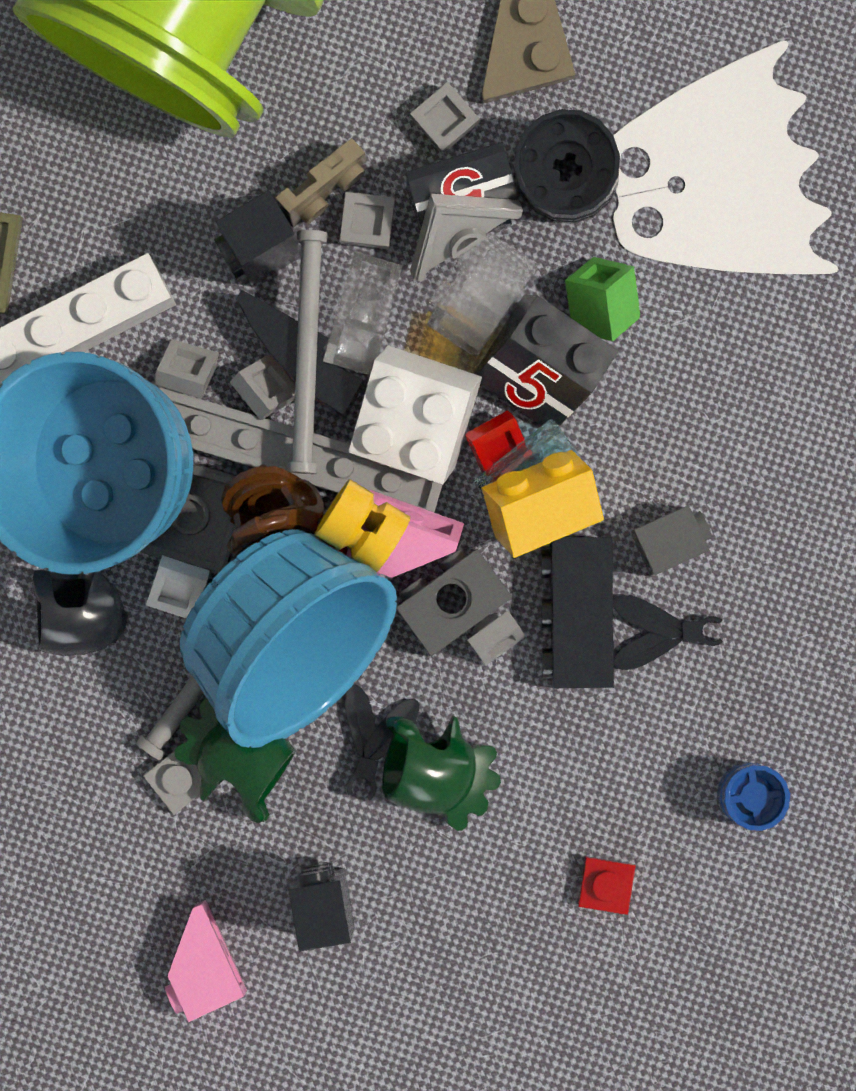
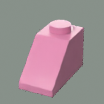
[347,490,464,578]
[165,900,247,1022]

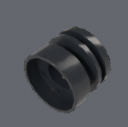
[514,109,620,224]

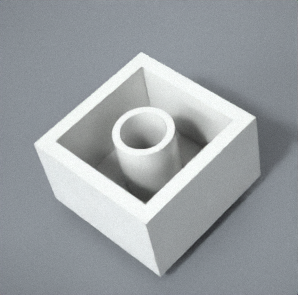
[349,345,482,484]

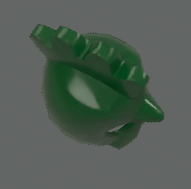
[174,698,296,823]
[382,716,501,831]

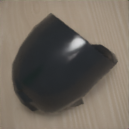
[32,570,128,656]

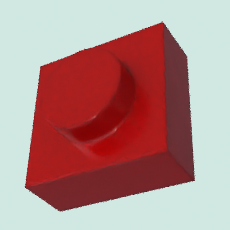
[465,410,532,481]
[578,856,636,915]

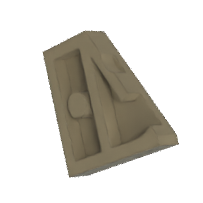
[482,0,576,104]
[275,138,366,227]

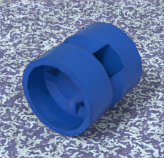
[717,762,790,831]

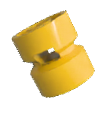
[314,479,410,572]

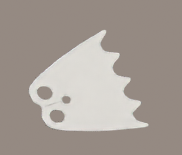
[613,41,838,274]

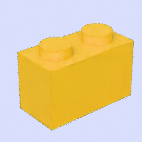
[482,450,604,558]

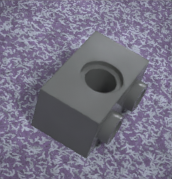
[396,548,513,657]

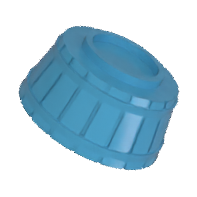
[0,352,193,574]
[180,529,397,748]

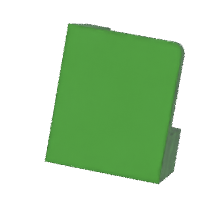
[565,257,640,342]

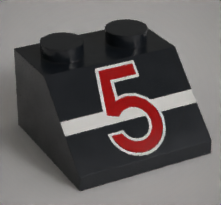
[406,141,518,233]
[473,295,619,433]

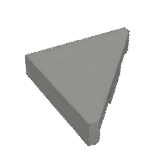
[410,193,523,281]

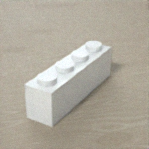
[0,253,176,387]

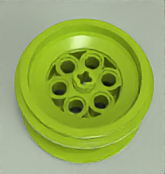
[12,0,323,138]

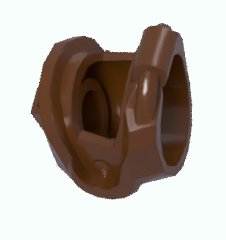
[221,464,324,558]

